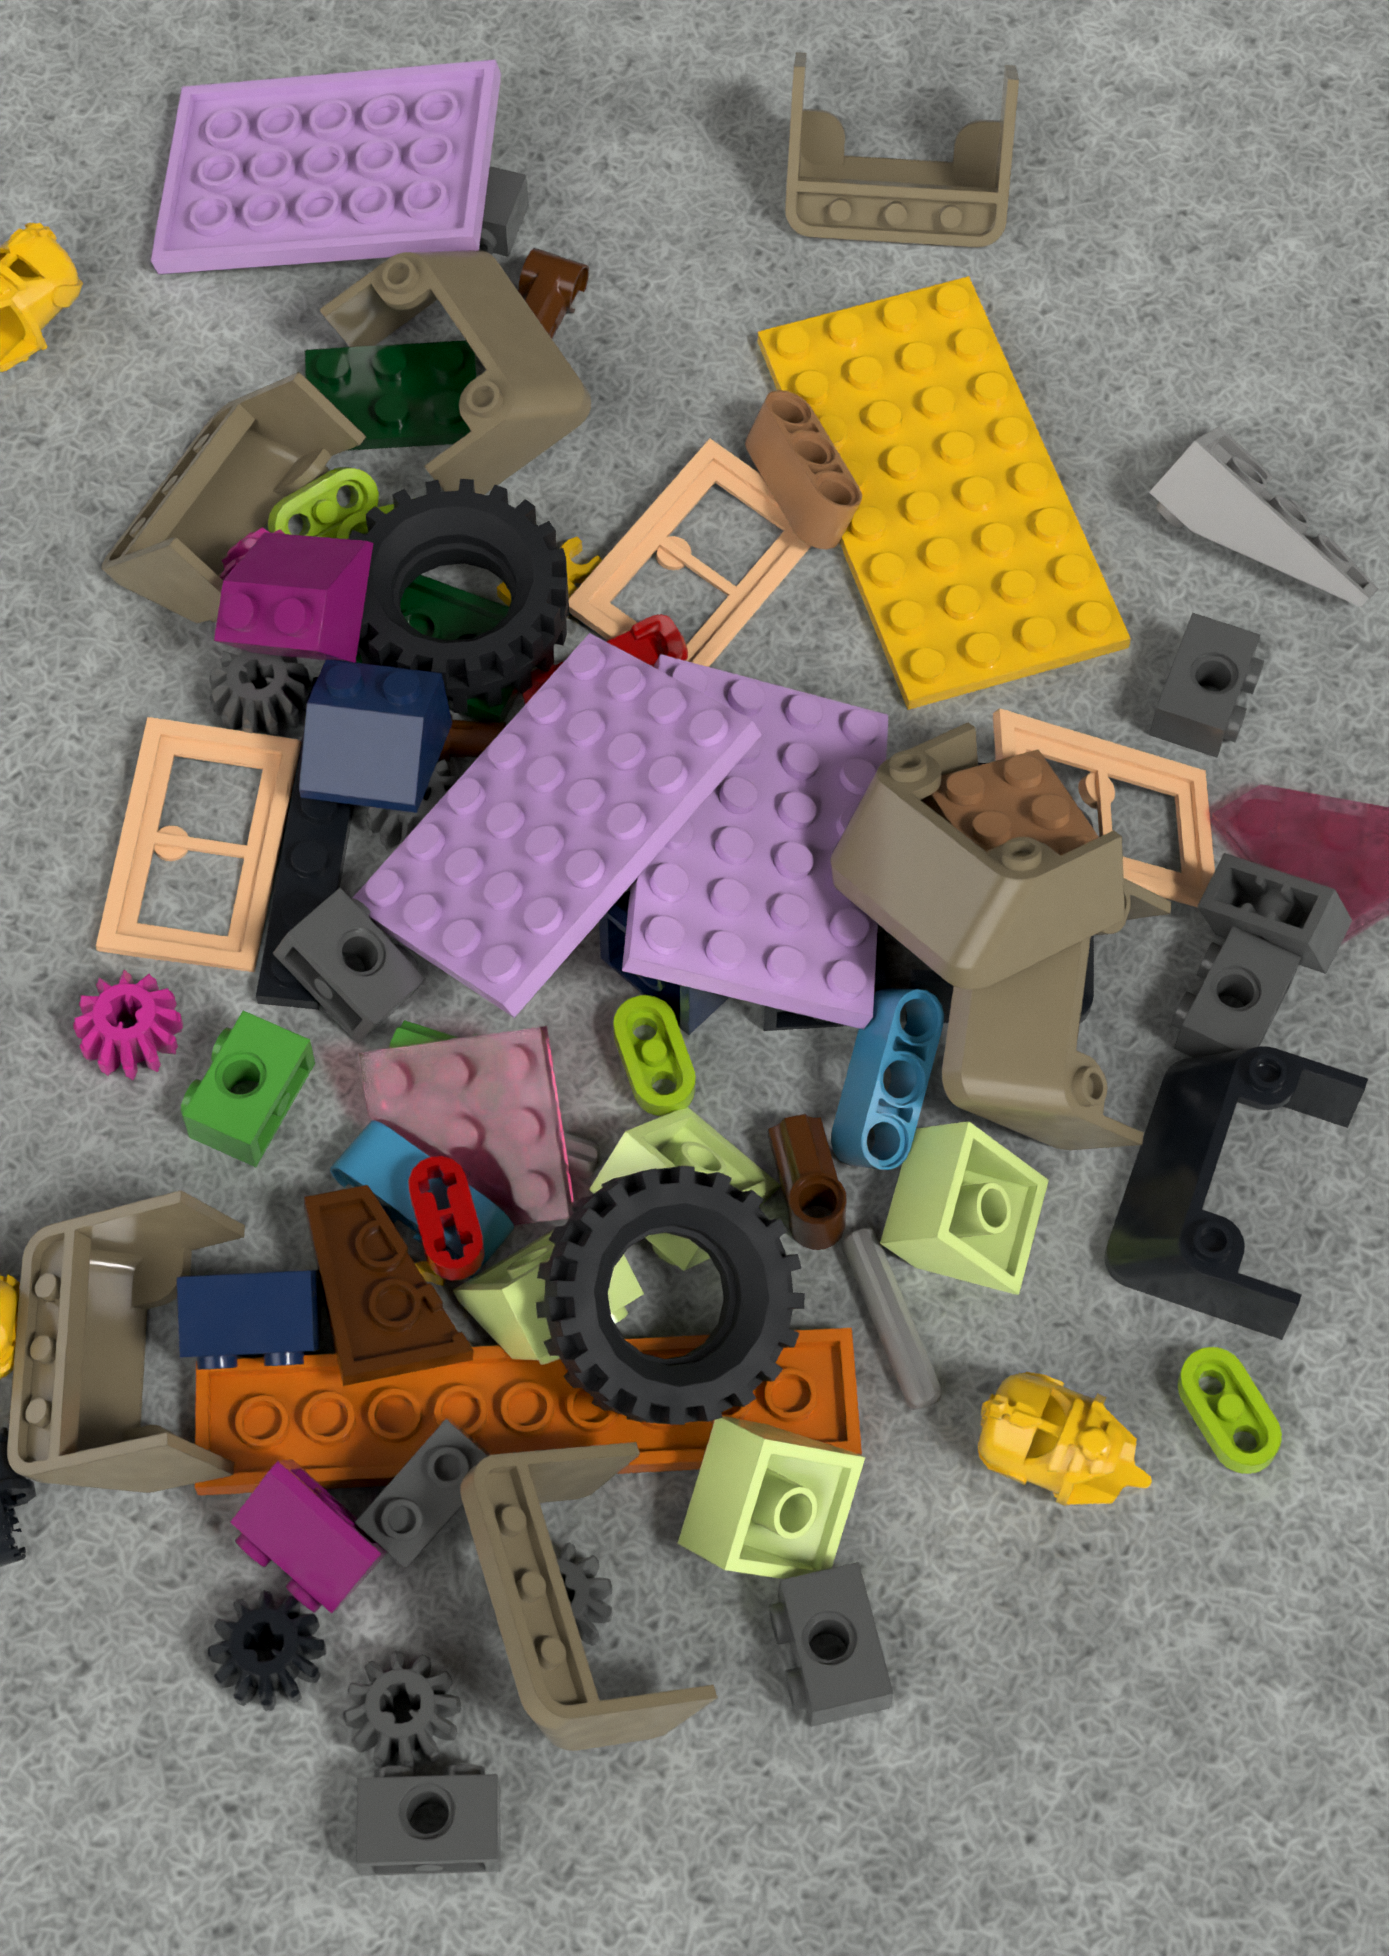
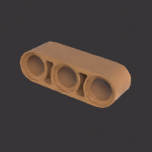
[745,390,862,550]

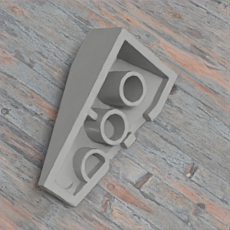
[1149,426,1378,607]

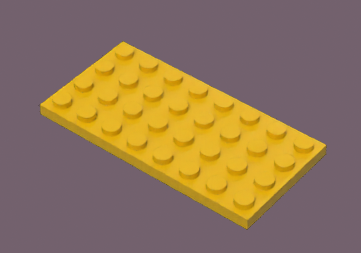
[757,276,1131,710]

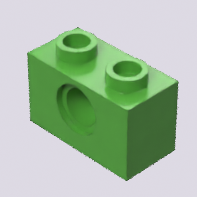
[181,1010,315,1167]

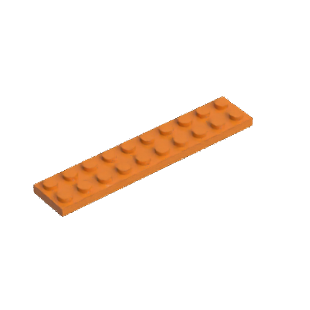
[195,1328,862,1496]

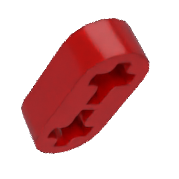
[408,1156,484,1281]

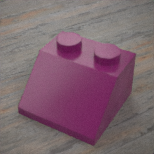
[214,532,373,663]
[230,1459,388,1614]

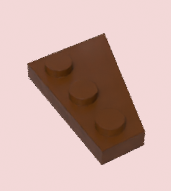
[304,1185,474,1386]

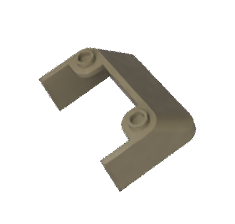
[785,52,1019,247]
[319,250,591,495]
[101,372,366,624]
[830,722,1125,989]
[942,878,1172,1151]
[7,1190,245,1493]
[461,1442,718,1751]

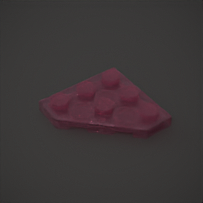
[1210,784,1389,945]
[358,1025,575,1225]

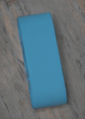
[831,988,944,1170]
[330,1120,514,1278]

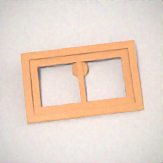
[569,438,811,667]
[993,708,1215,908]
[96,717,302,972]

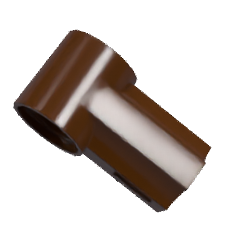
[518,247,589,339]
[768,1114,847,1250]

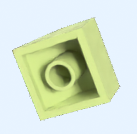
[589,1107,781,1271]
[880,1121,1049,1295]
[453,1229,644,1365]
[677,1416,865,1579]

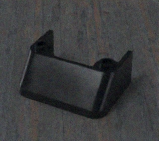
[1104,1046,1368,1340]

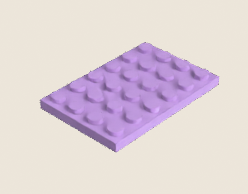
[151,59,501,274]
[353,633,762,1018]
[622,654,888,1030]

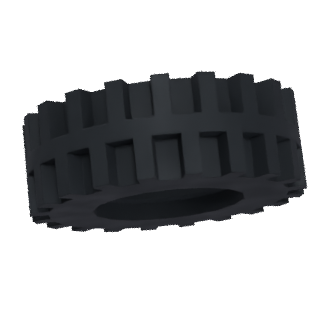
[348,479,569,713]
[536,1166,805,1425]

